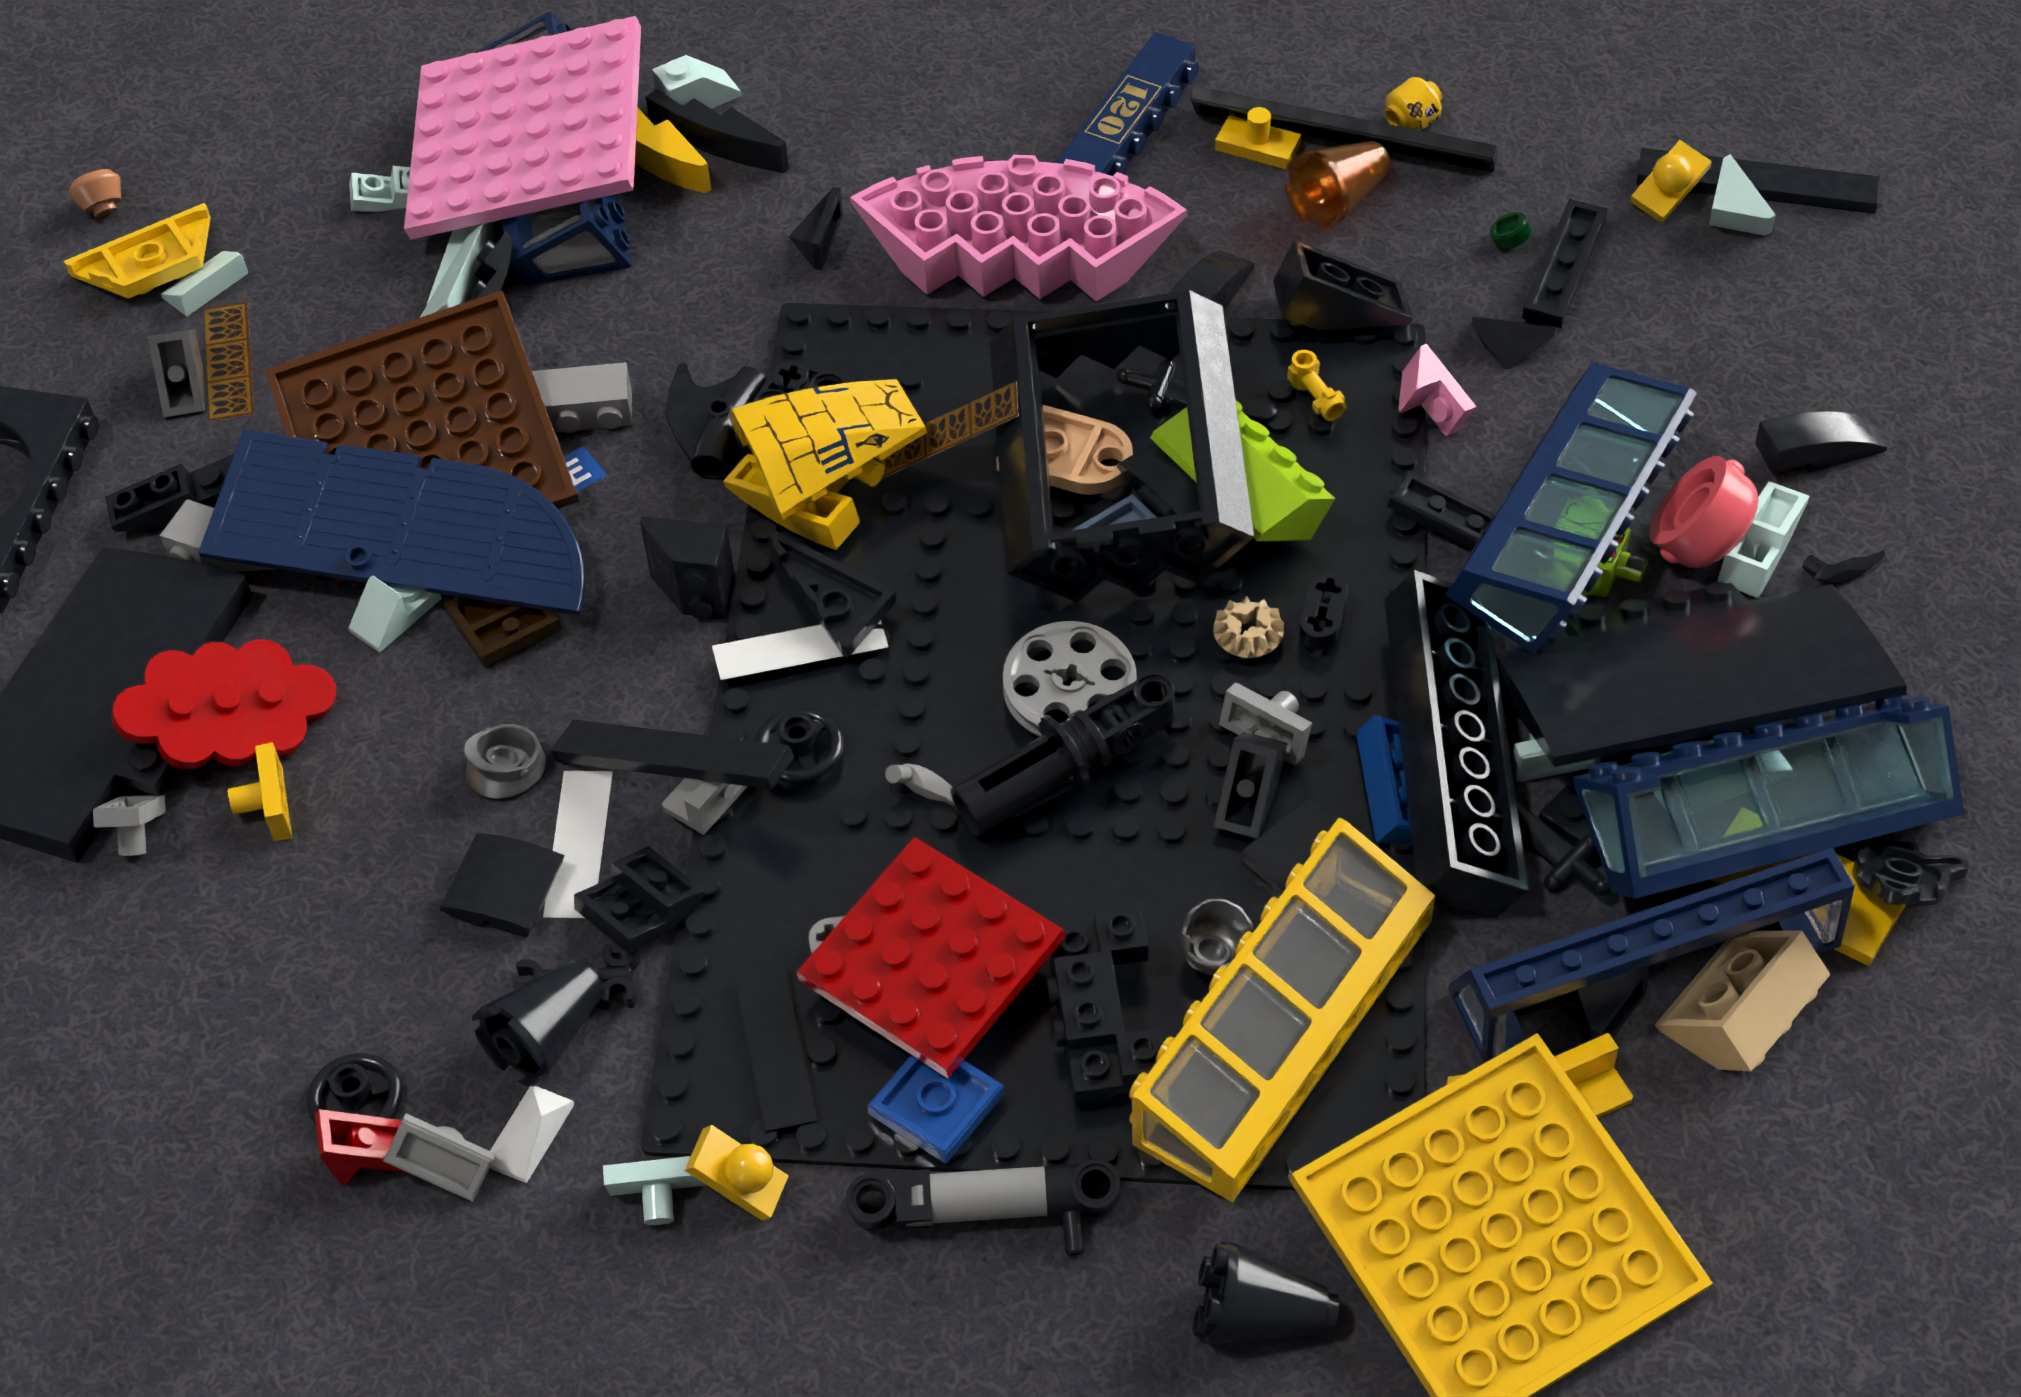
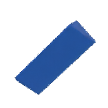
[1357,715,1412,844]

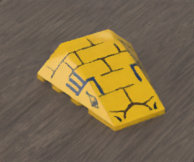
[729,379,927,520]

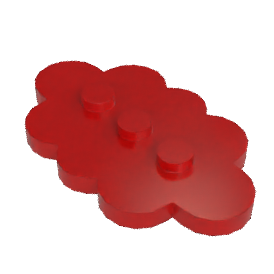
[112,639,336,769]

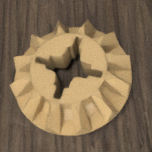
[1213,596,1284,658]

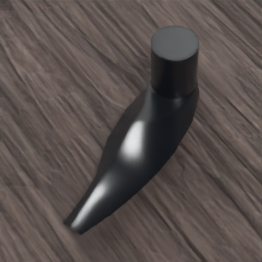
[1802,550,1886,585]

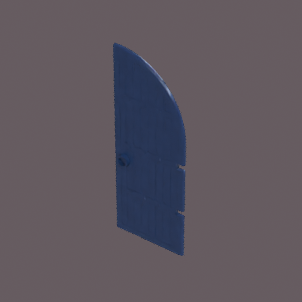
[198,430,585,615]

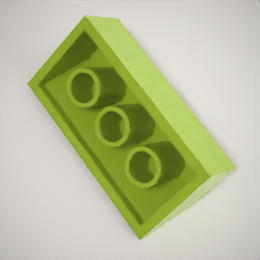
[1150,400,1335,541]

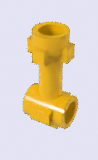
[1287,350,1346,421]

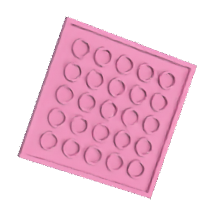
[404,16,641,240]

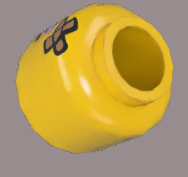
[1384,77,1442,131]

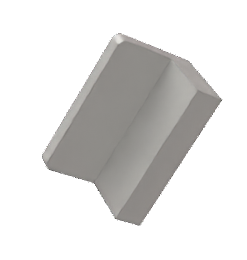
[662,739,748,835]

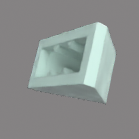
[1709,154,1775,235]

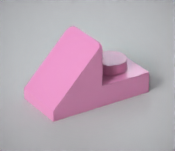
[1398,344,1476,436]

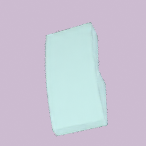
[349,166,410,212]

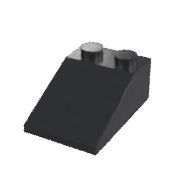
[1273,240,1413,331]

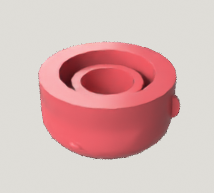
[1649,456,1759,568]

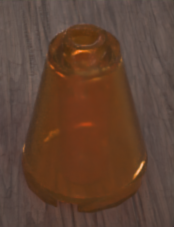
[1285,141,1390,229]

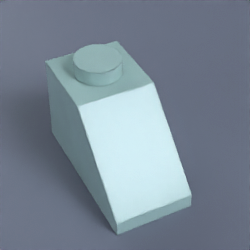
[652,55,742,109]

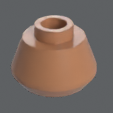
[68,169,121,218]

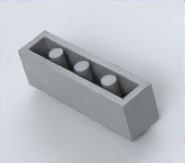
[532,362,633,433]

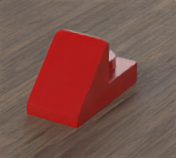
[315,1109,406,1185]

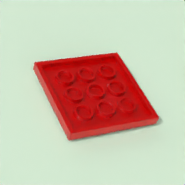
[796,837,1065,1078]

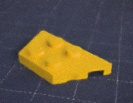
[64,203,211,299]

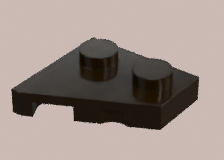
[444,599,562,668]

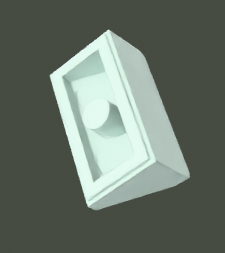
[161,251,248,317]

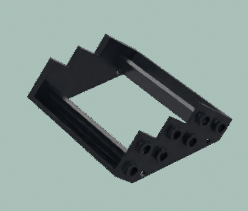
[989,290,1254,603]

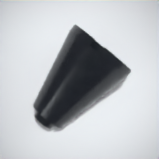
[472,960,604,1087]

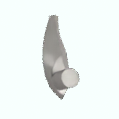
[885,764,955,806]

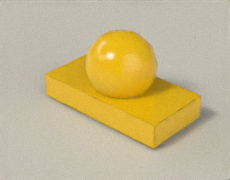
[1630,140,1712,224]
[684,1125,789,1221]

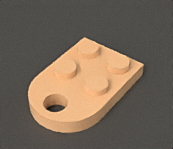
[996,405,1133,495]

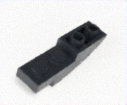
[105,454,234,532]

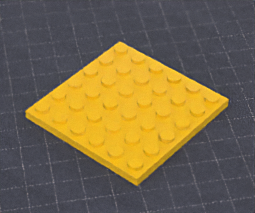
[1289,1033,1713,1397]

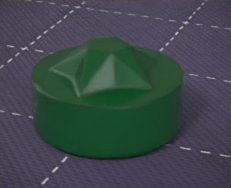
[1489,212,1532,250]

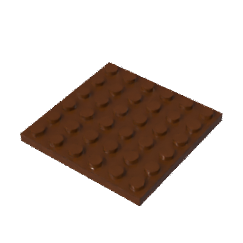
[265,290,580,585]

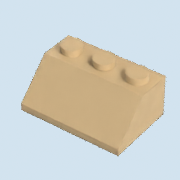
[1655,931,1830,1071]

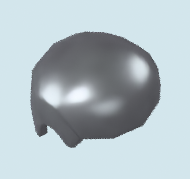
[1180,899,1254,975]

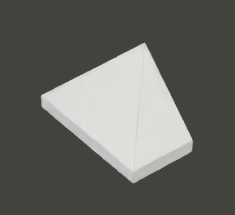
[490,1086,574,1183]

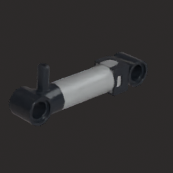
[845,1159,1121,1255]

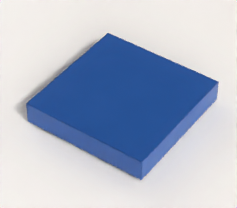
[867,1055,1005,1164]

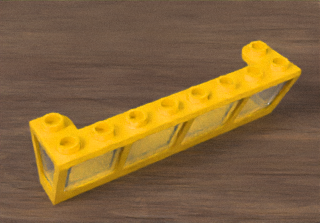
[1129,817,1435,1203]

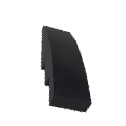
[645,89,789,173]

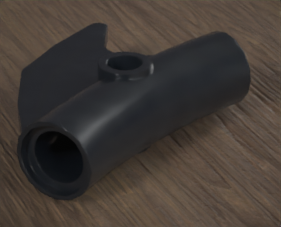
[665,363,767,479]

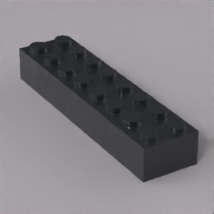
[1384,570,1529,918]

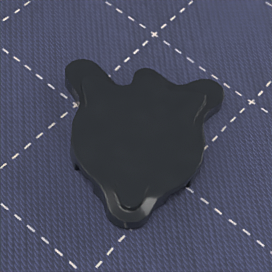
[1850,836,1969,906]

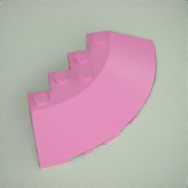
[850,155,1187,302]

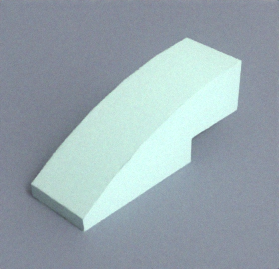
[1717,481,1809,598]

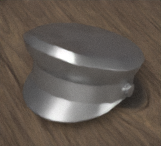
[463,724,546,799]

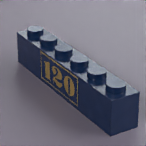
[1056,32,1199,176]

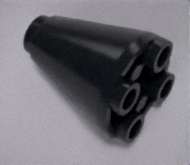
[1192,1241,1339,1344]

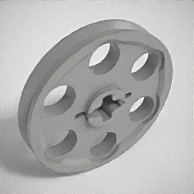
[1003,621,1137,737]

